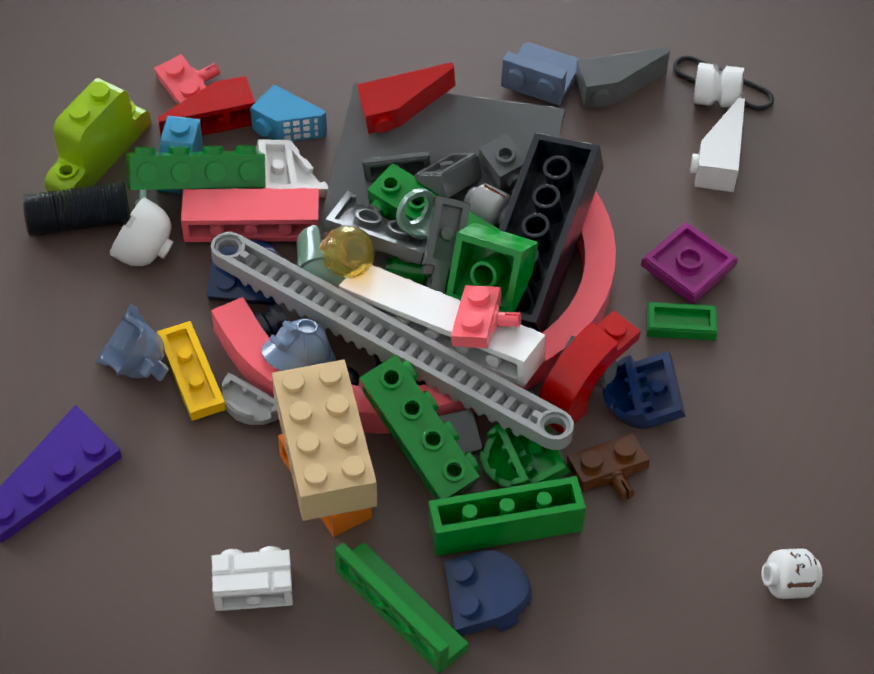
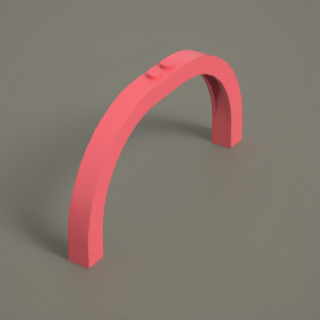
[211,191,616,434]

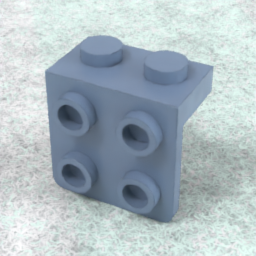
[501,42,579,106]

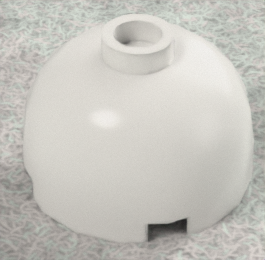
[110,197,174,266]

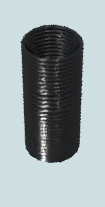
[22,180,130,237]

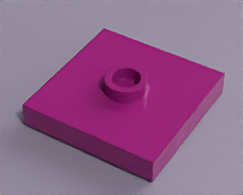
[641,222,738,304]

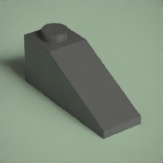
[575,47,670,109]

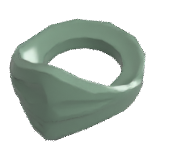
[396,188,435,239]

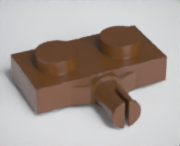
[567,433,650,501]

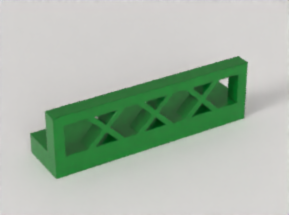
[334,542,468,674]

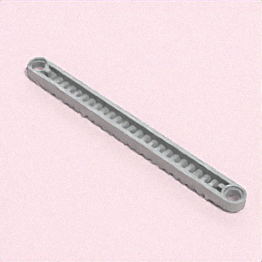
[211,232,574,450]

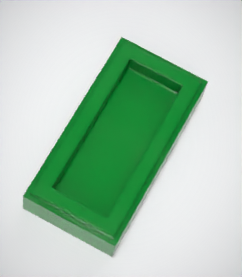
[646,302,718,341]

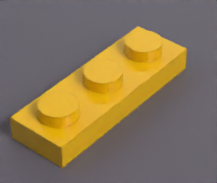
[157,321,226,421]

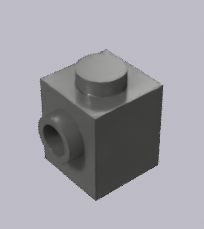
[479,133,526,192]

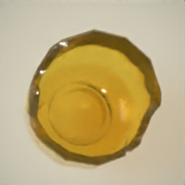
[319,225,375,279]

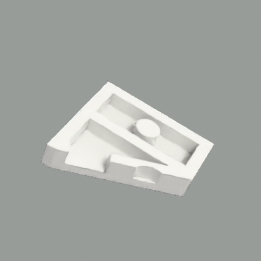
[257,139,328,198]

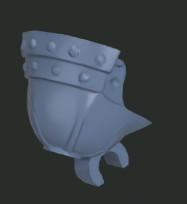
[95,303,169,381]
[261,318,336,371]

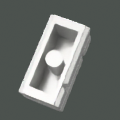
[212,546,293,611]

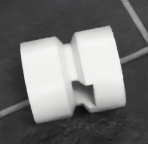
[694,63,744,108]

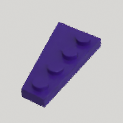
[0,405,122,543]

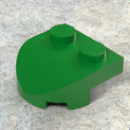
[480,422,570,488]

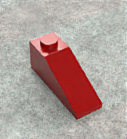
[357,62,456,134]
[158,76,255,137]

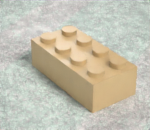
[272,359,377,521]

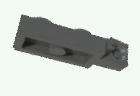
[422,196,470,294]

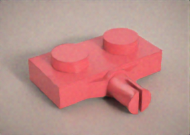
[154,54,220,104]
[451,285,521,348]

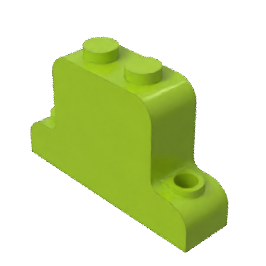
[45,78,152,206]

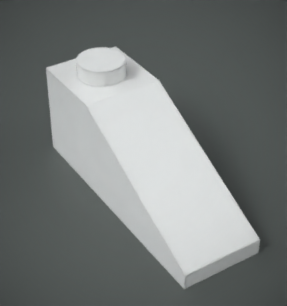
[690,98,745,192]

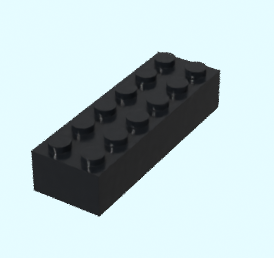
[499,133,604,333]

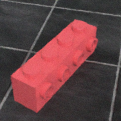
[181,188,320,242]

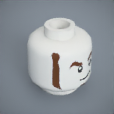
[761,549,822,599]

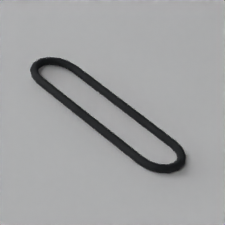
[673,56,774,110]

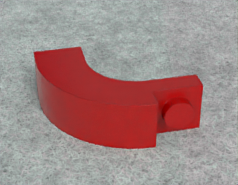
[539,310,641,434]

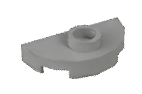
[222,372,279,425]

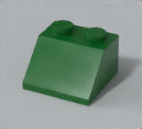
[446,223,538,312]

